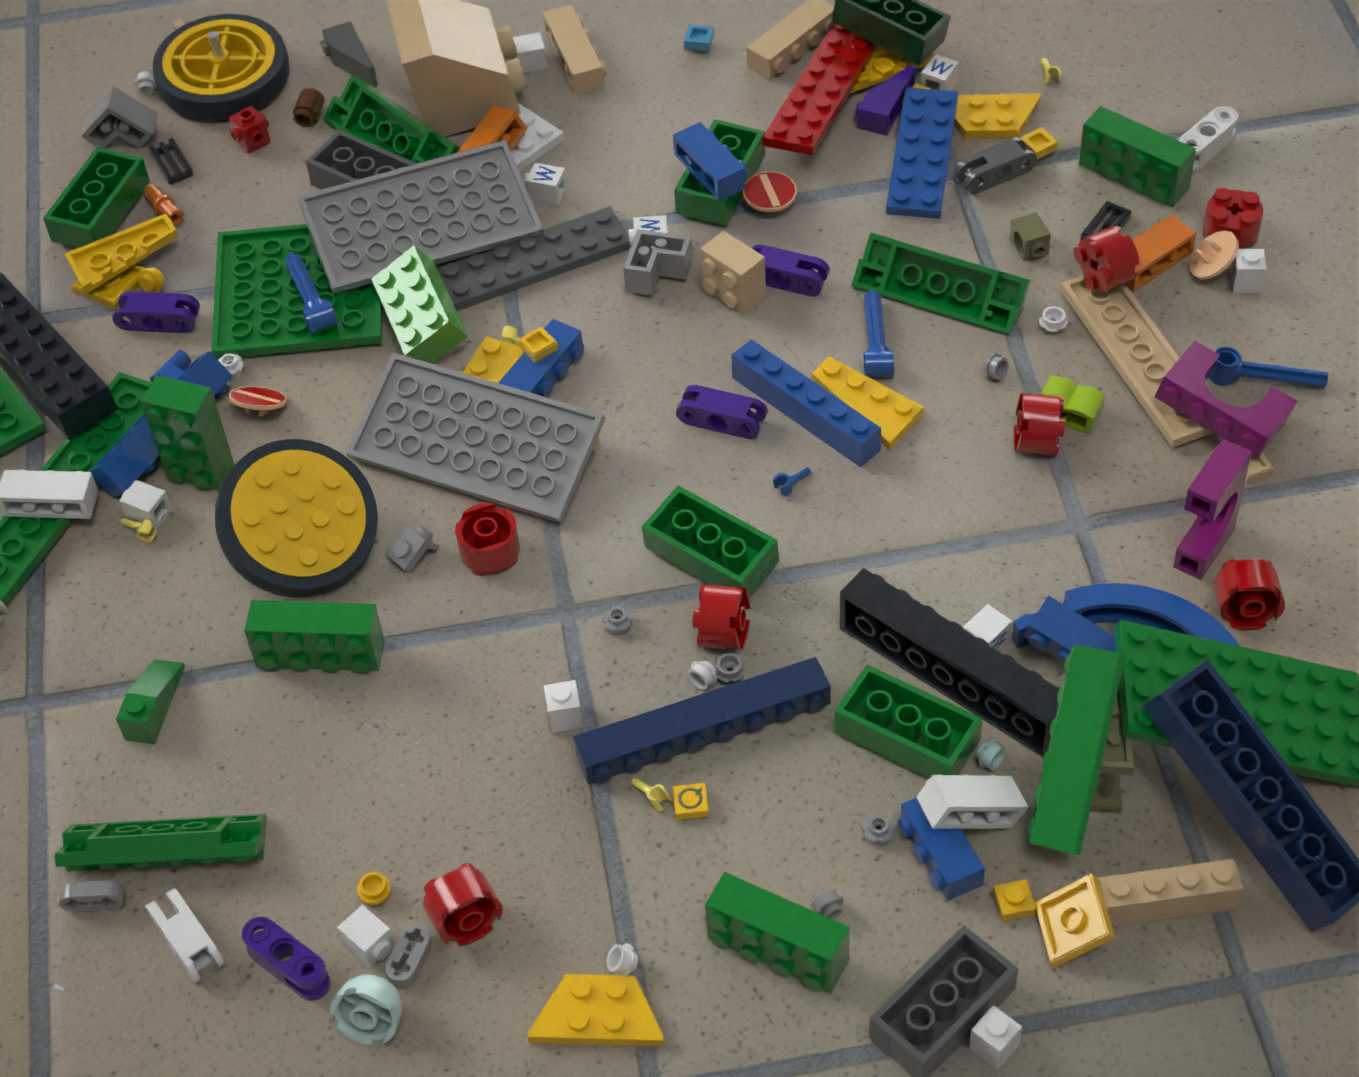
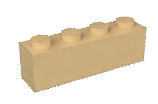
[746,0,834,80]
[543,5,607,94]
[1098,859,1244,927]

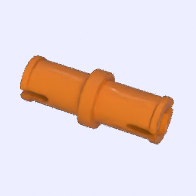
[143,184,184,226]

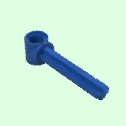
[285,252,338,334]
[864,290,894,378]
[1209,347,1328,387]

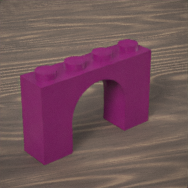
[1154,341,1298,459]
[1173,439,1251,580]

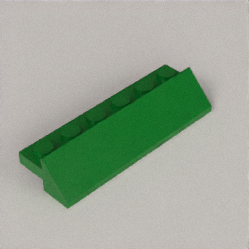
[323,75,460,164]
[851,232,1031,334]
[1027,644,1126,855]
[54,814,267,871]

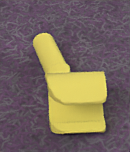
[1041,58,1061,84]
[501,326,520,345]
[121,518,157,543]
[631,777,672,811]

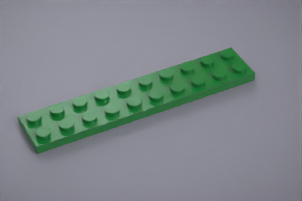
[0,372,151,606]

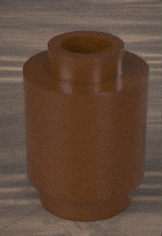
[293,88,325,127]

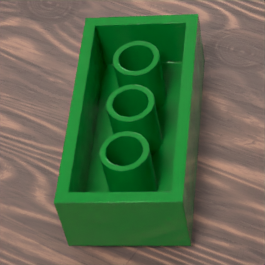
[1079,106,1196,208]
[674,119,765,226]
[43,147,150,248]
[140,375,235,491]
[641,485,779,596]
[244,600,385,672]
[835,665,983,778]
[705,872,850,994]

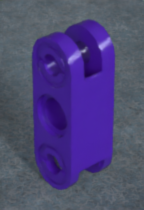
[752,245,830,296]
[112,291,200,333]
[675,385,768,439]
[241,917,331,1001]

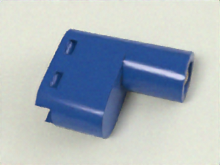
[150,350,191,382]

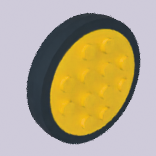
[153,14,289,120]
[215,439,378,597]

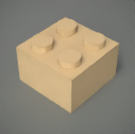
[700,231,766,315]

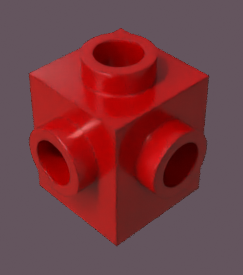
[229,106,271,154]

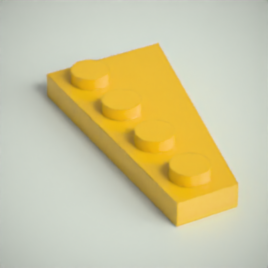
[850,48,934,94]
[64,214,178,295]
[462,336,524,383]
[812,356,924,451]

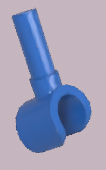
[773,467,811,496]

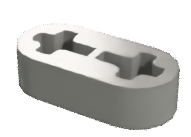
[59,881,125,912]
[385,924,432,989]

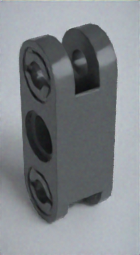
[954,137,1037,194]

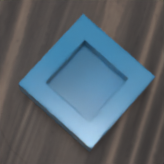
[684,24,714,51]

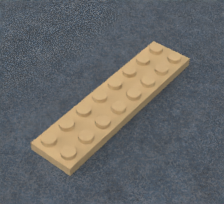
[1060,275,1213,448]

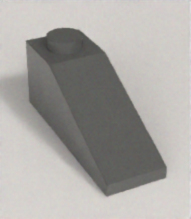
[320,21,378,87]

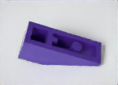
[855,65,916,136]

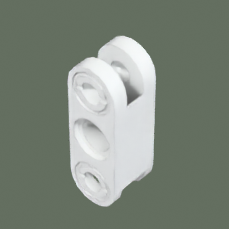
[1179,106,1238,172]
[145,888,225,983]

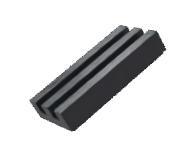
[149,138,194,185]
[1080,201,1132,241]

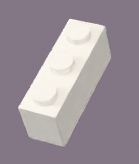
[0,469,99,519]
[917,774,1028,829]

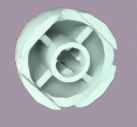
[330,974,403,1045]

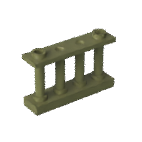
[1091,688,1134,811]

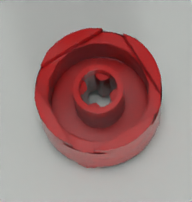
[1202,188,1264,249]
[1073,226,1139,292]
[1013,393,1065,456]
[455,503,520,576]
[1214,559,1285,631]
[692,584,750,650]
[423,863,503,946]

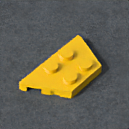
[954,94,1041,139]
[527,974,664,1047]

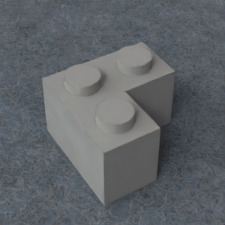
[81,86,158,149]
[623,229,693,296]

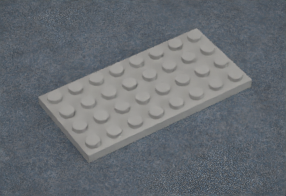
[298,140,543,294]
[346,352,605,524]

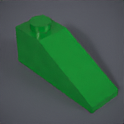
[116,659,185,744]

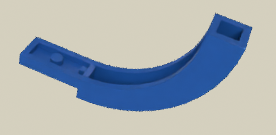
[1012,583,1240,648]

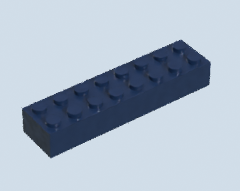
[1142,659,1359,932]

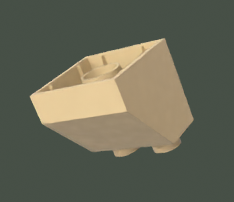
[386,0,528,137]

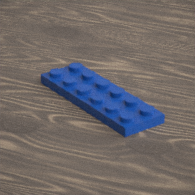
[886,87,959,219]

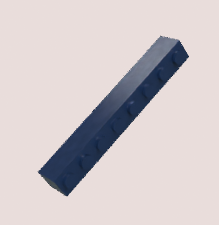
[573,657,831,785]

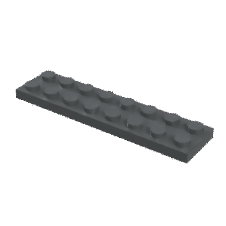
[437,206,631,311]

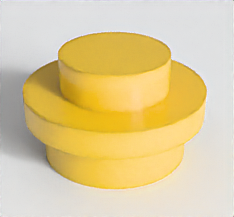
[138,267,165,293]
[357,872,391,905]

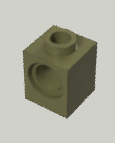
[1010,212,1051,261]

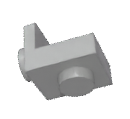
[385,524,440,572]

